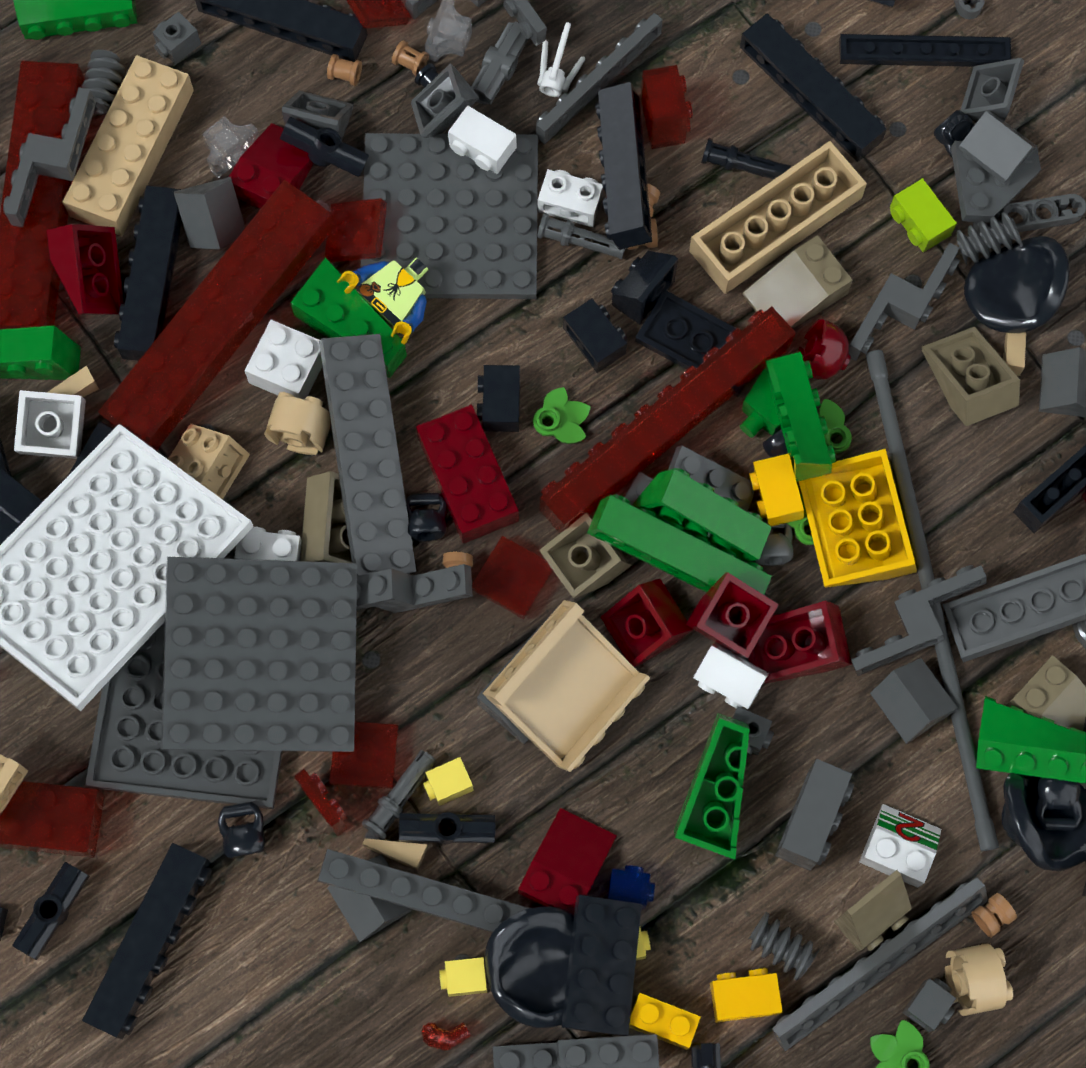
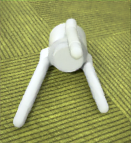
[537,22,585,97]

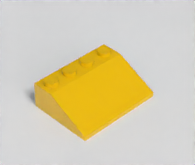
[799,449,917,588]

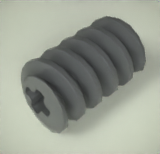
[82,49,125,115]
[957,212,1023,266]
[748,912,820,981]

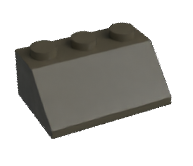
[300,471,352,563]

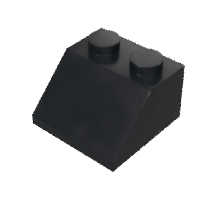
[611,250,678,325]

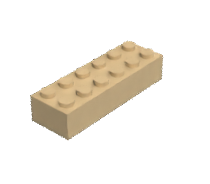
[63,55,194,236]
[689,141,867,294]

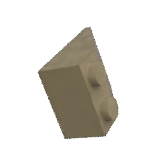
[743,235,853,340]
[922,326,1020,426]
[1006,655,1086,731]
[834,870,912,952]

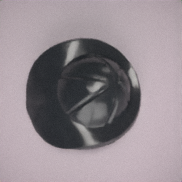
[964,236,1070,333]
[1002,773,1086,871]
[485,907,574,1028]

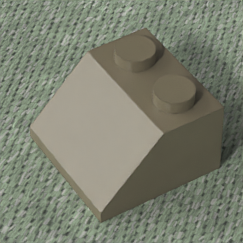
[539,513,632,599]

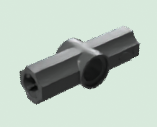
[471,21,529,105]

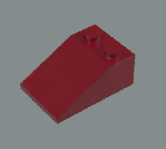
[229,123,314,219]
[47,224,124,315]
[748,600,852,684]
[518,808,617,915]

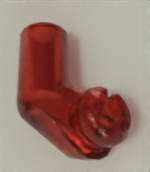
[421,1022,472,1051]

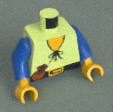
[337,258,429,344]

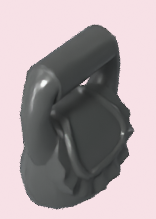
[755,518,794,566]

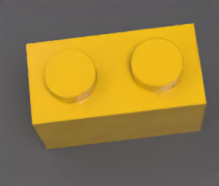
[749,453,804,527]
[710,968,783,1023]
[629,993,701,1050]

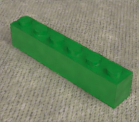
[587,495,772,595]

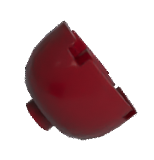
[797,319,851,380]

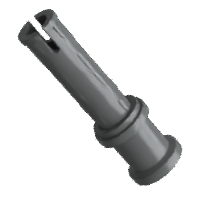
[537,213,625,260]
[361,750,437,840]

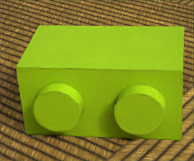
[890,178,957,253]

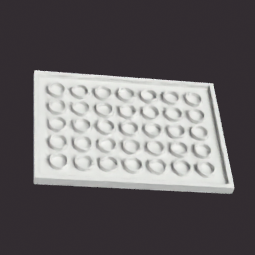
[0,424,253,711]

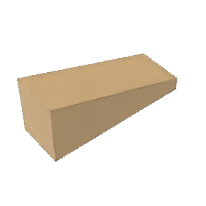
[1003,332,1026,376]
[47,365,99,397]
[363,839,428,871]

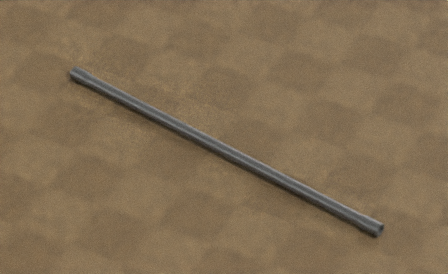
[866,350,1000,852]

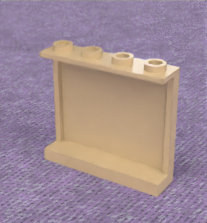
[483,600,650,772]

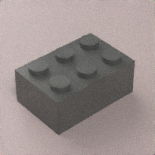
[775,759,854,871]

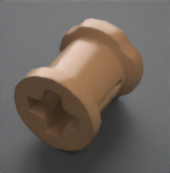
[392,40,429,76]
[327,54,362,86]

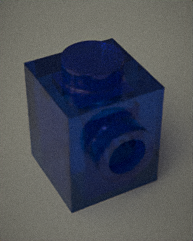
[608,865,655,909]

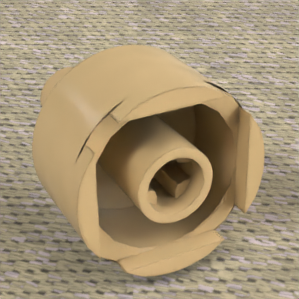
[264,392,331,455]
[945,944,1013,1016]

